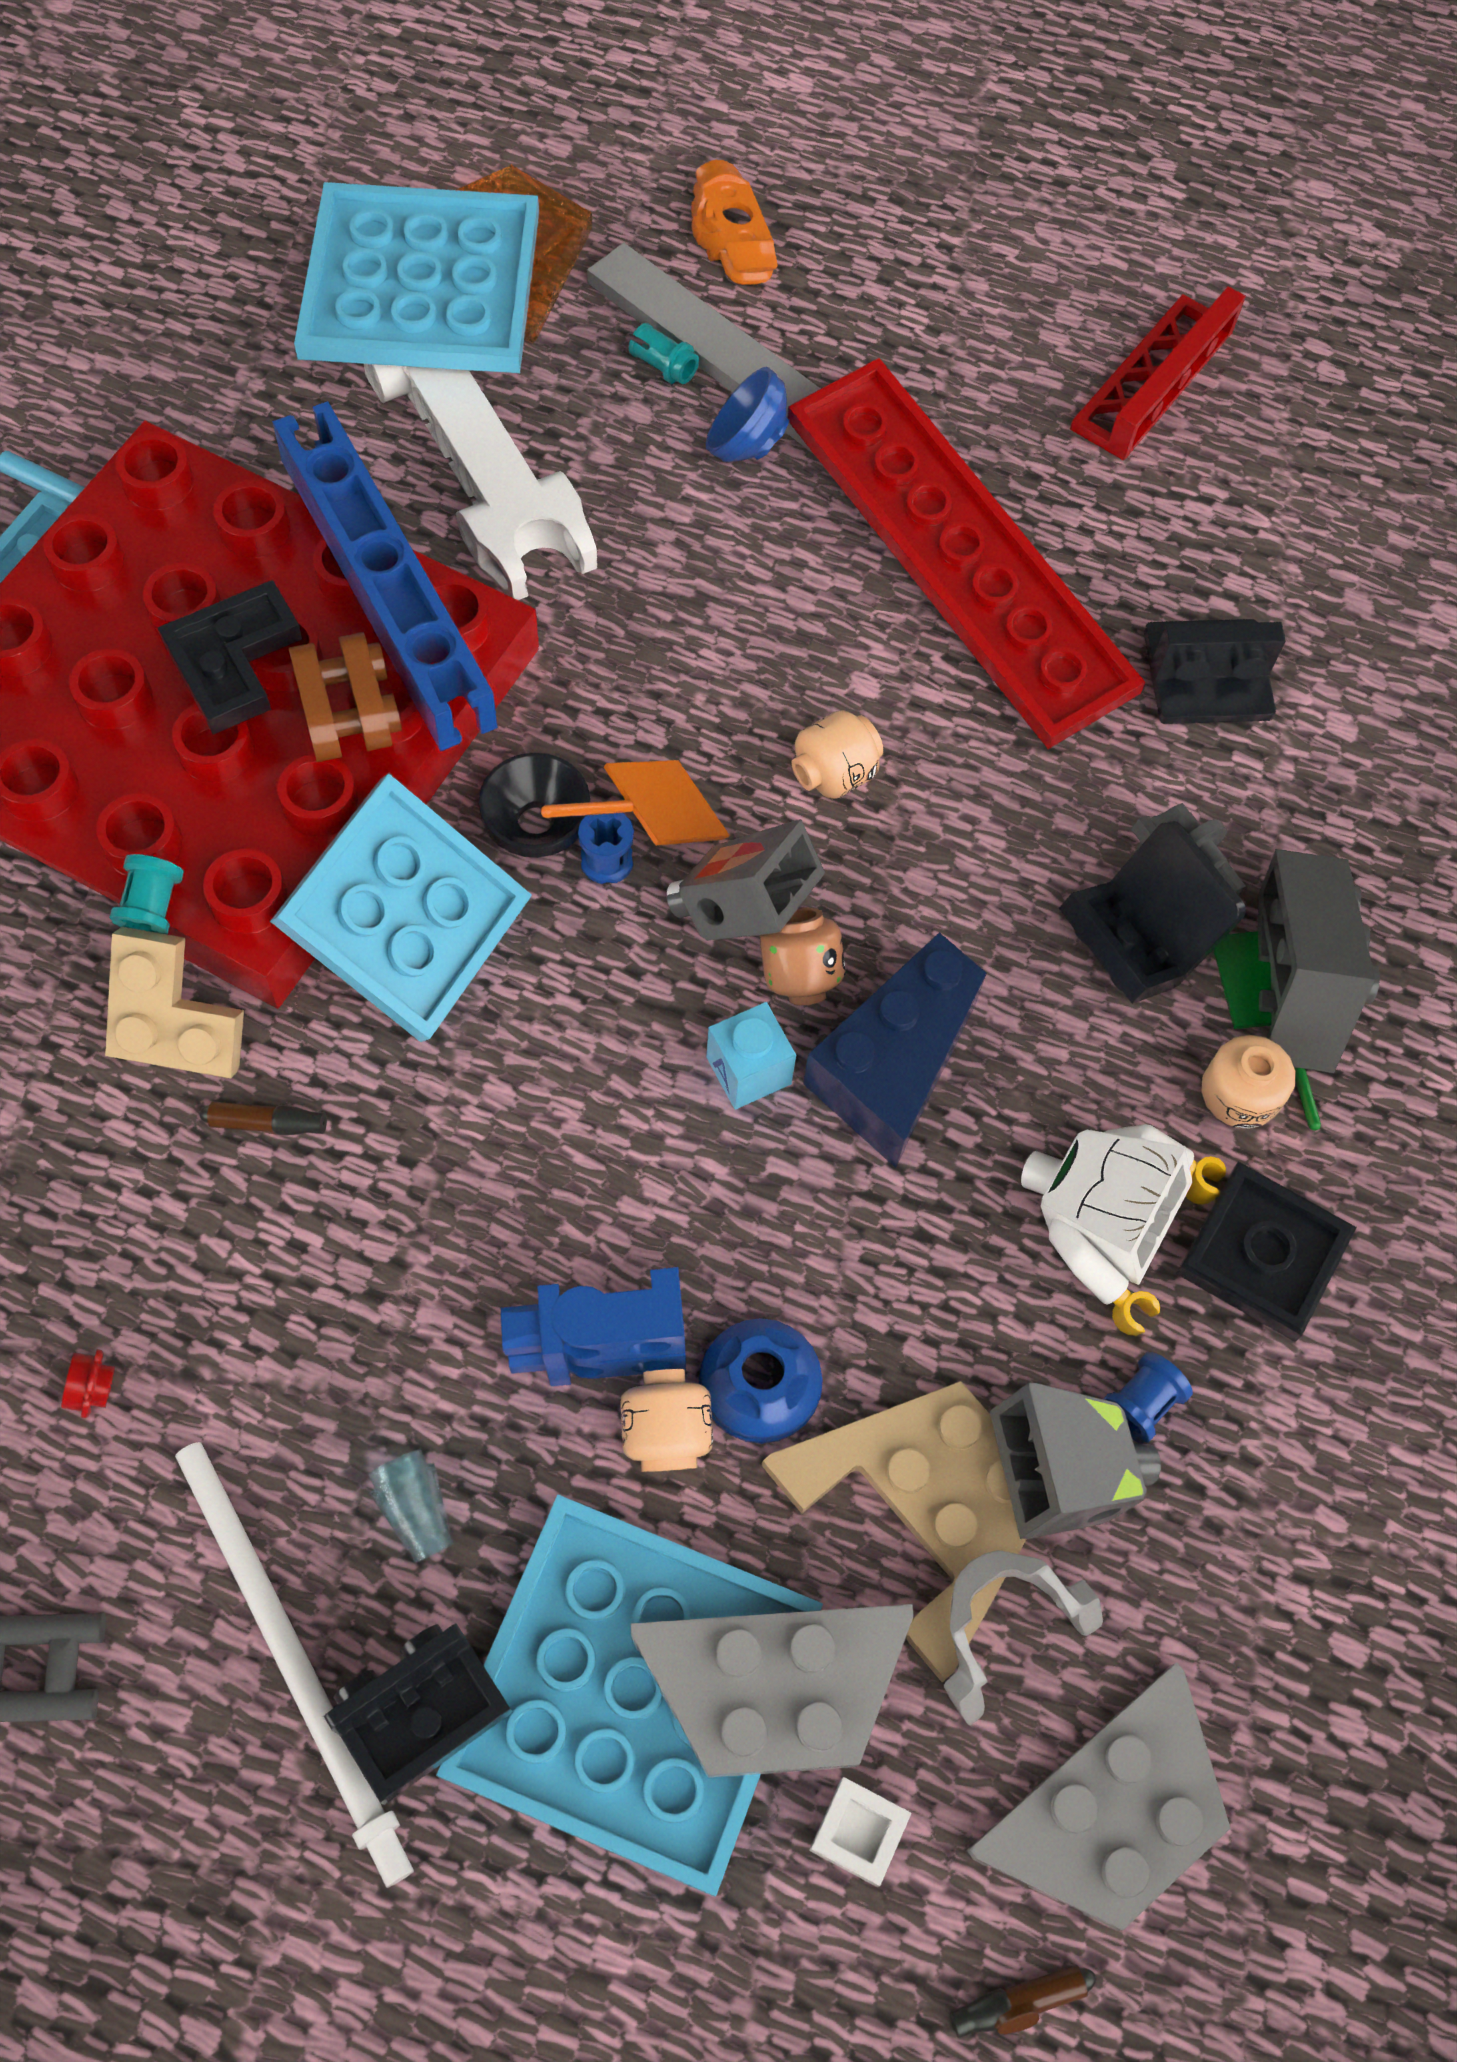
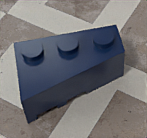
[803,932,987,1168]

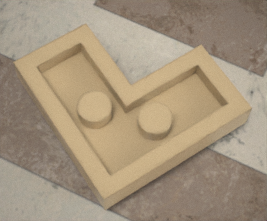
[105,927,244,1079]

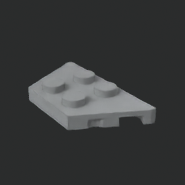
[631,1604,914,1778]
[966,1662,1231,1931]

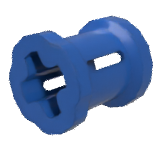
[578,813,634,884]
[1103,1352,1193,1444]

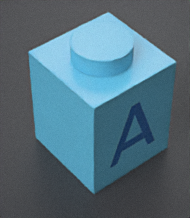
[706,1002,796,1110]

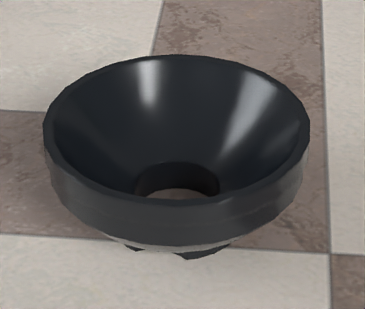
[478,753,590,858]

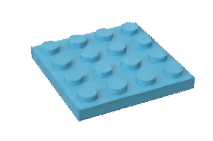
[294,182,539,373]
[437,1494,823,1897]

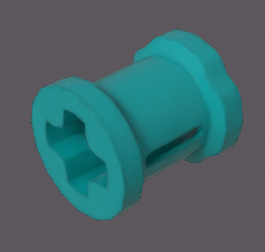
[109,854,184,935]

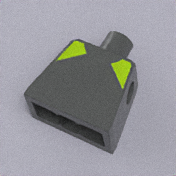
[990,1383,1161,1539]

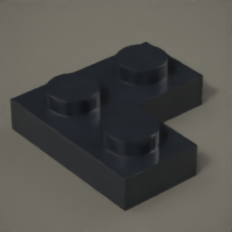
[157,580,303,735]

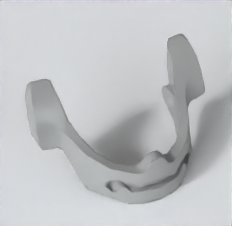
[944,1550,1103,1726]

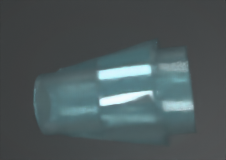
[368,1449,454,1563]

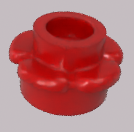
[61,1349,115,1418]

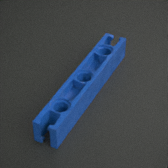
[272,401,498,751]

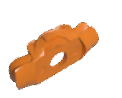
[691,159,778,285]

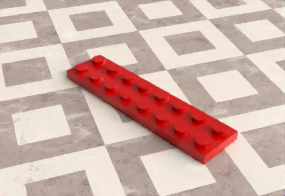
[787,358,1146,749]

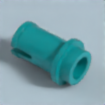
[629,323,699,384]

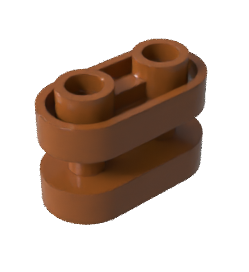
[289,632,402,762]

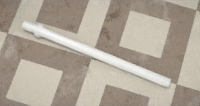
[175,1442,414,1888]

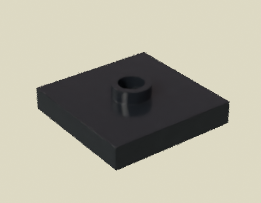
[1176,1161,1357,1342]

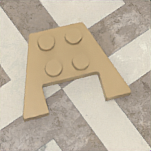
[762,1381,1026,1683]

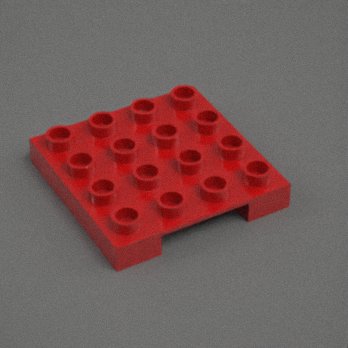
[0,420,539,1009]

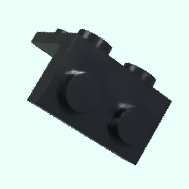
[1059,821,1246,1004]

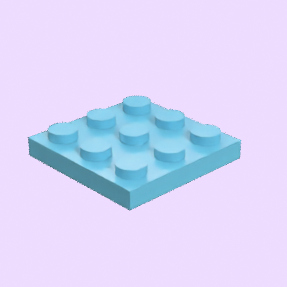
[270,773,532,1042]

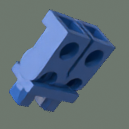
[501,1267,686,1386]

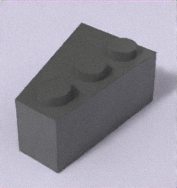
[1258,849,1380,1073]

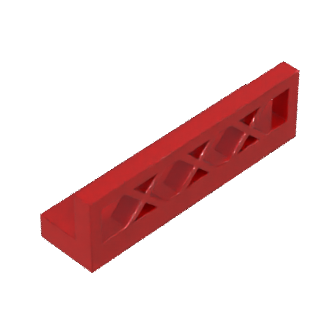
[1070,286,1246,461]

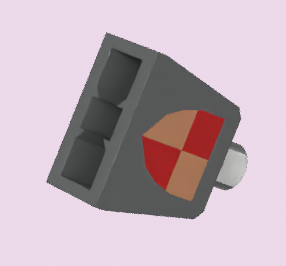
[667,819,825,941]

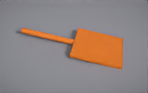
[541,760,730,846]

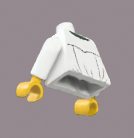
[1021,1124,1226,1336]

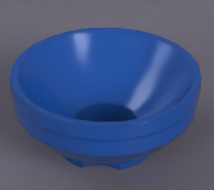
[705,367,789,462]
[699,1318,823,1444]

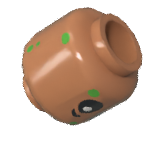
[760,907,846,1005]

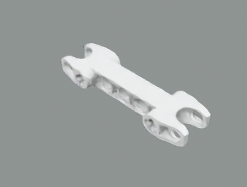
[364,364,597,600]

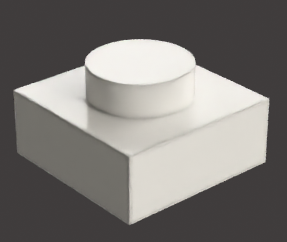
[809,1777,911,1887]

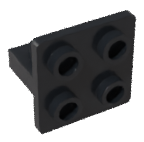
[1144,619,1286,724]
[324,1624,513,1805]

